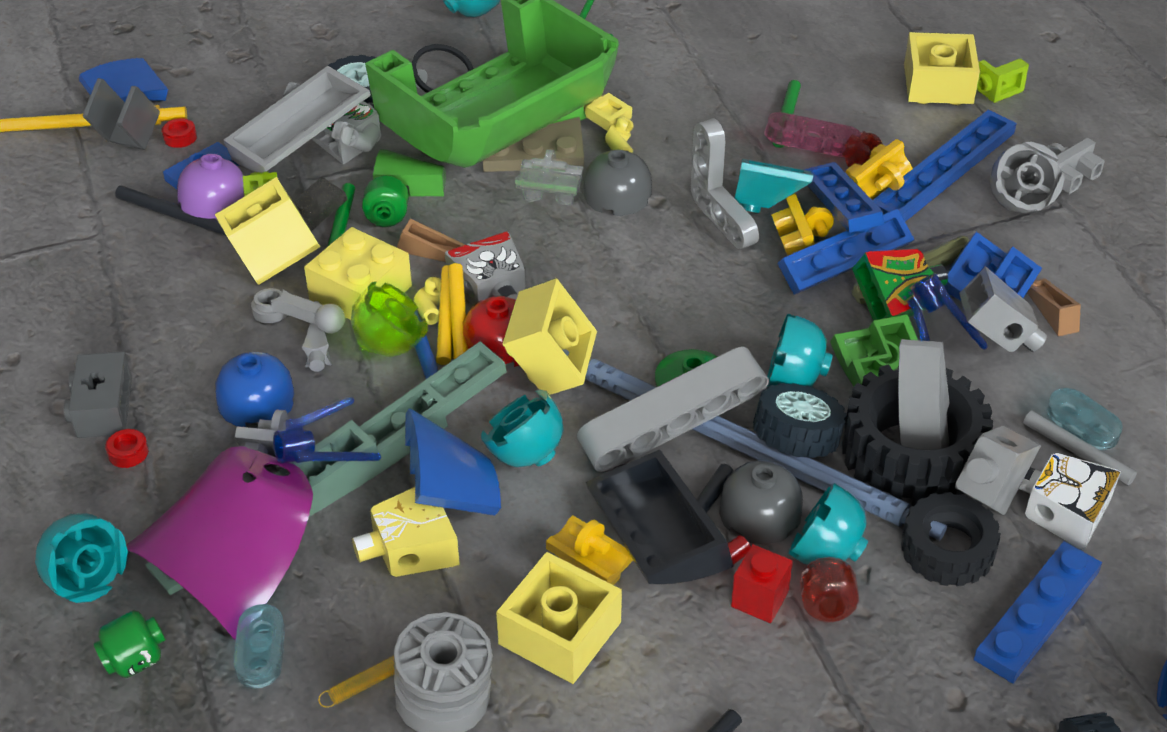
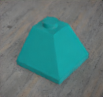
[734,159,813,213]

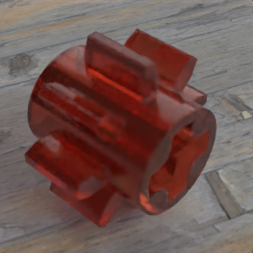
[841,131,883,167]

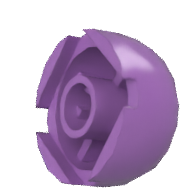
[177,154,245,219]

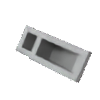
[898,339,950,450]

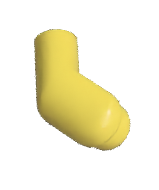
[605,116,634,153]
[414,277,441,325]

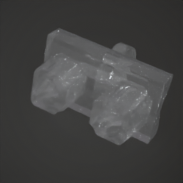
[515,150,583,205]

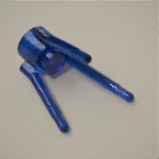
[907,273,988,350]
[273,397,381,463]

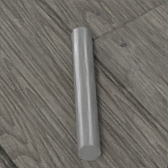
[1023,410,1137,486]

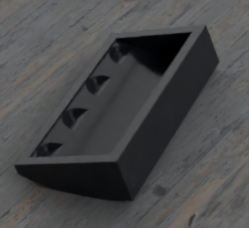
[586,449,734,585]

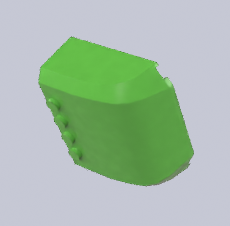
[365,0,619,168]

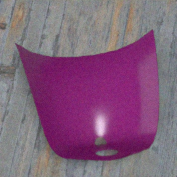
[126,446,313,641]

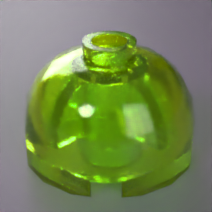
[351,281,428,357]

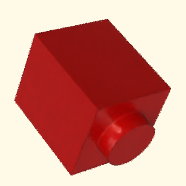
[731,544,793,624]

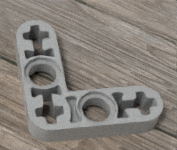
[691,118,759,249]

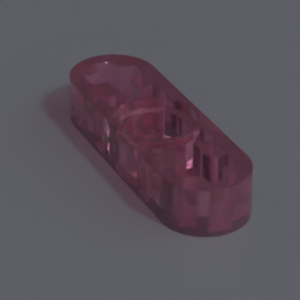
[764,112,863,158]

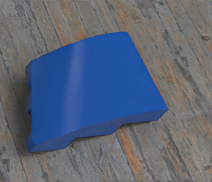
[405,408,501,516]

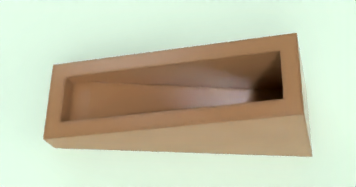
[397,219,465,262]
[1027,278,1081,336]

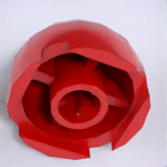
[463,296,519,367]

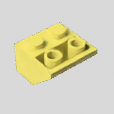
[215,177,320,285]

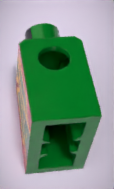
[852,249,948,321]

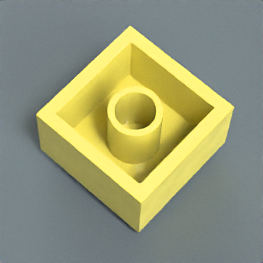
[904,32,980,105]
[304,227,412,327]
[503,278,597,395]
[496,552,622,684]

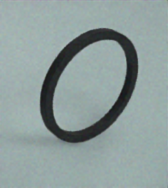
[412,44,474,93]

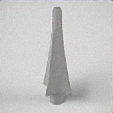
[302,301,332,372]

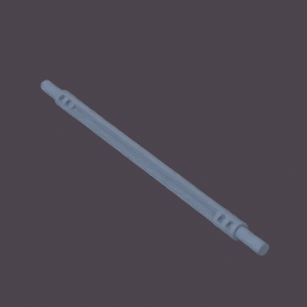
[563,349,947,541]

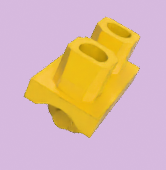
[845,139,912,200]
[771,194,834,256]
[546,515,633,585]

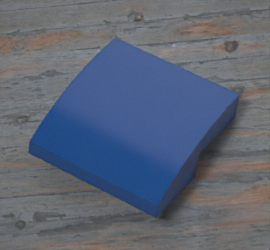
[79,58,168,102]
[940,232,1042,301]

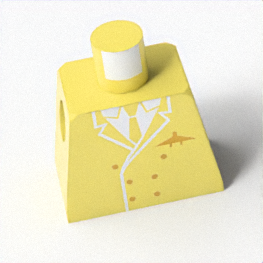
[352,487,460,577]

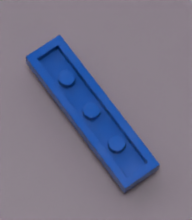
[804,162,884,233]
[777,209,915,295]
[974,541,1102,683]

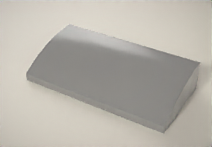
[224,66,371,173]

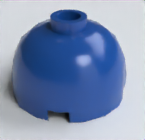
[215,351,295,427]

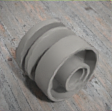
[394,612,493,732]

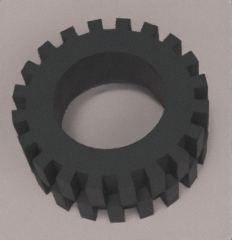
[842,364,993,507]

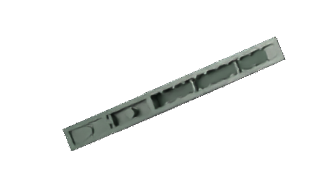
[145,341,507,595]

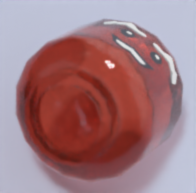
[800,557,859,623]

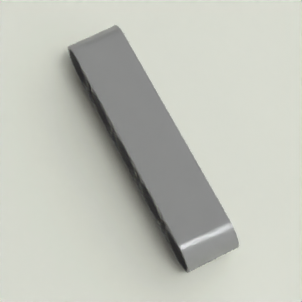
[577,347,769,472]

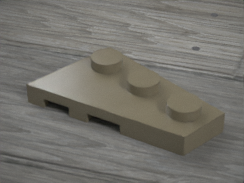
[483,117,584,172]

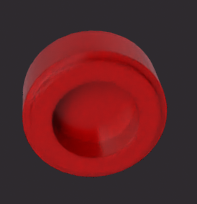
[162,118,197,148]
[105,429,149,468]

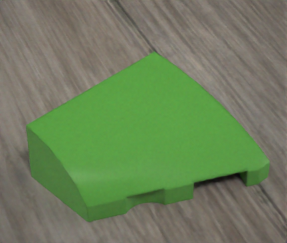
[373,149,446,196]
[830,314,918,386]

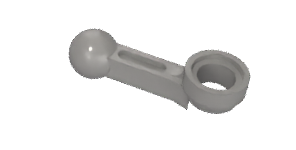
[251,288,345,334]

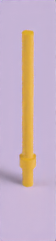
[0,105,187,132]

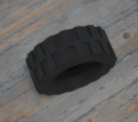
[901,492,1001,587]

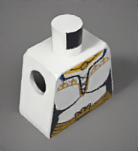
[1019,453,1121,550]

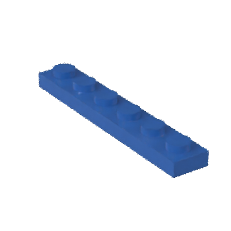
[873,109,1016,222]

